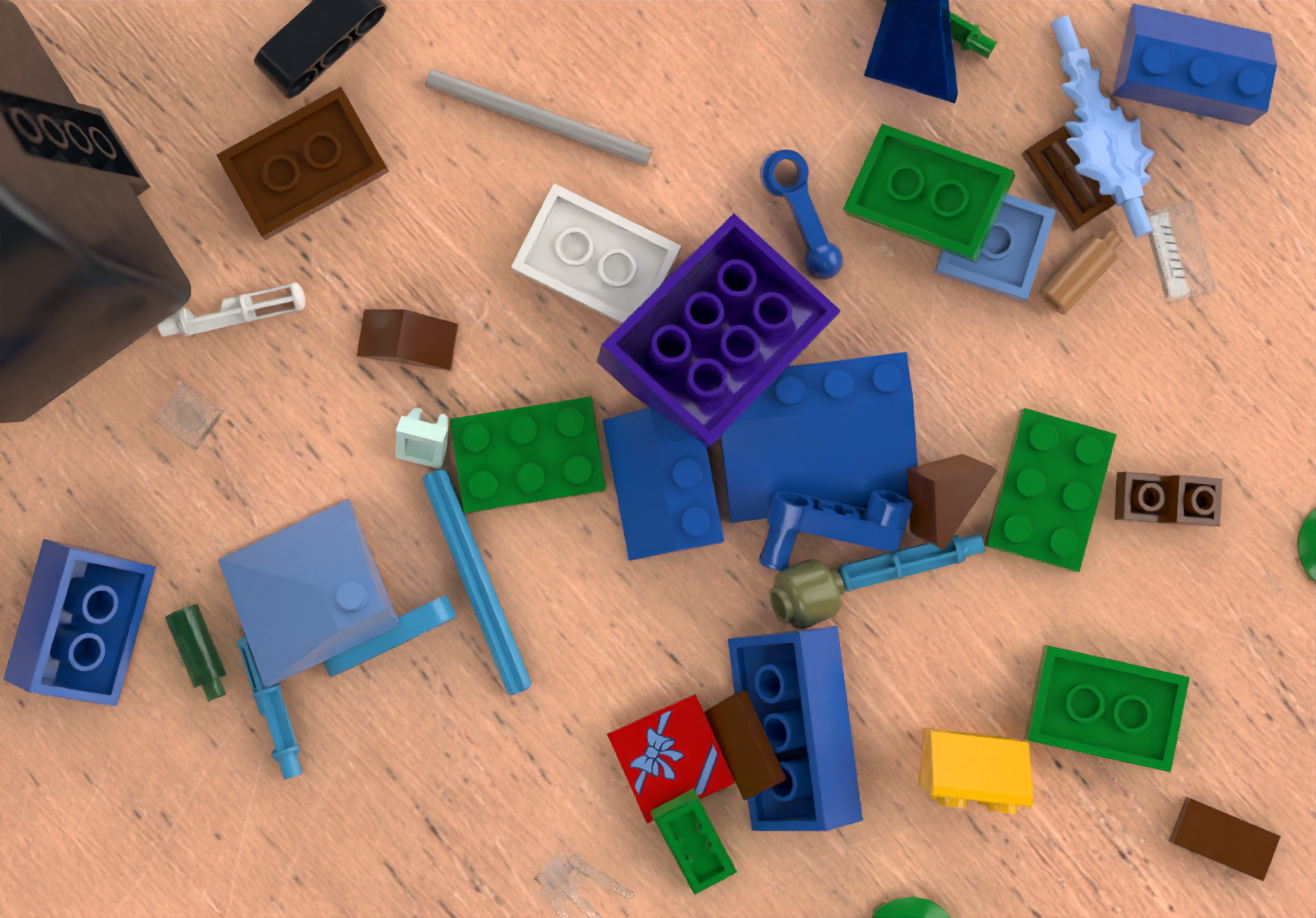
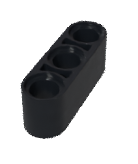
[254,0,387,99]

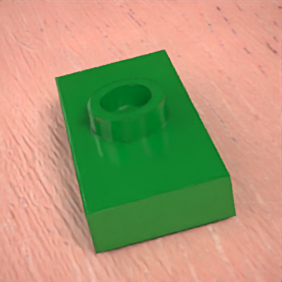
[651,789,737,895]

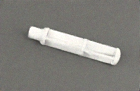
[158,282,305,337]

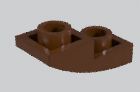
[1114,472,1222,527]

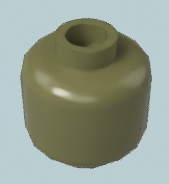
[769,559,845,629]

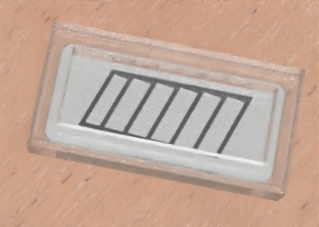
[1146,200,1217,304]

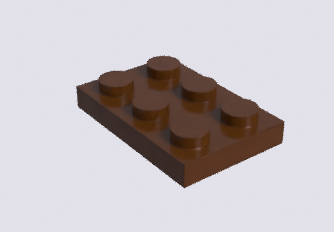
[216,86,389,240]

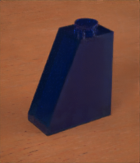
[863,0,958,103]

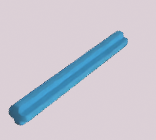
[422,469,531,695]

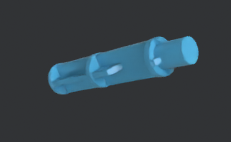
[837,534,985,592]
[237,635,303,780]

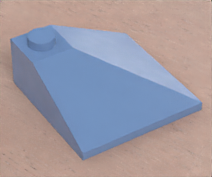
[218,499,401,688]

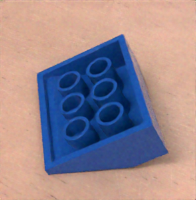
[719,352,918,523]

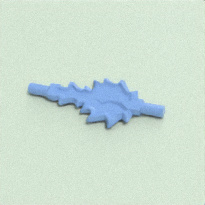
[1051,16,1154,239]

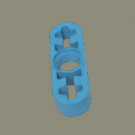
[323,595,457,678]

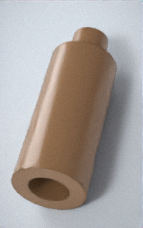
[1039,229,1123,315]

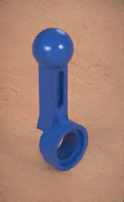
[760,149,843,279]

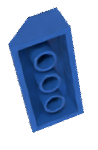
[728,626,863,831]

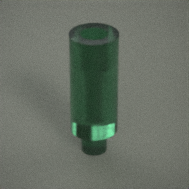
[165,604,227,702]

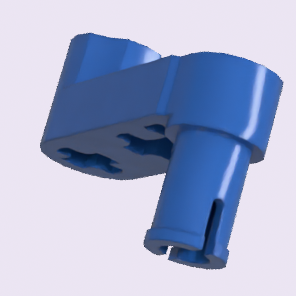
[759,489,913,571]

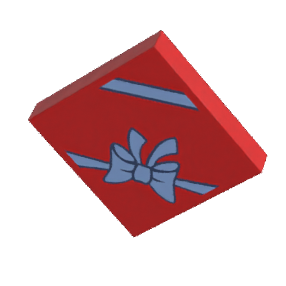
[607,693,735,823]

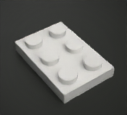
[511,183,681,324]

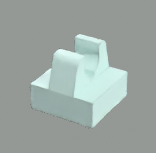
[395,408,448,469]

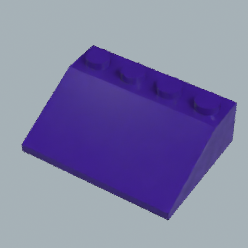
[596,213,841,448]

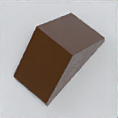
[357,309,459,371]
[907,454,997,550]

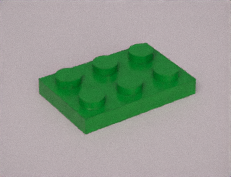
[843,124,1015,263]
[450,396,606,514]
[984,408,1117,572]
[1024,645,1190,772]

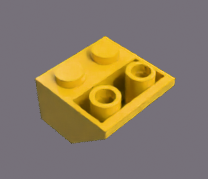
[918,728,1034,814]

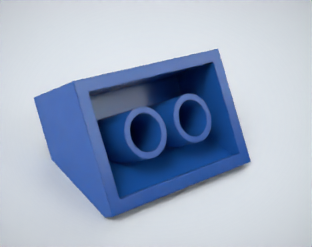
[1112,3,1277,126]
[603,407,725,561]
[3,539,156,706]

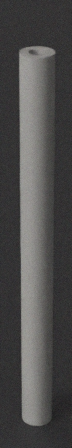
[425,69,652,166]

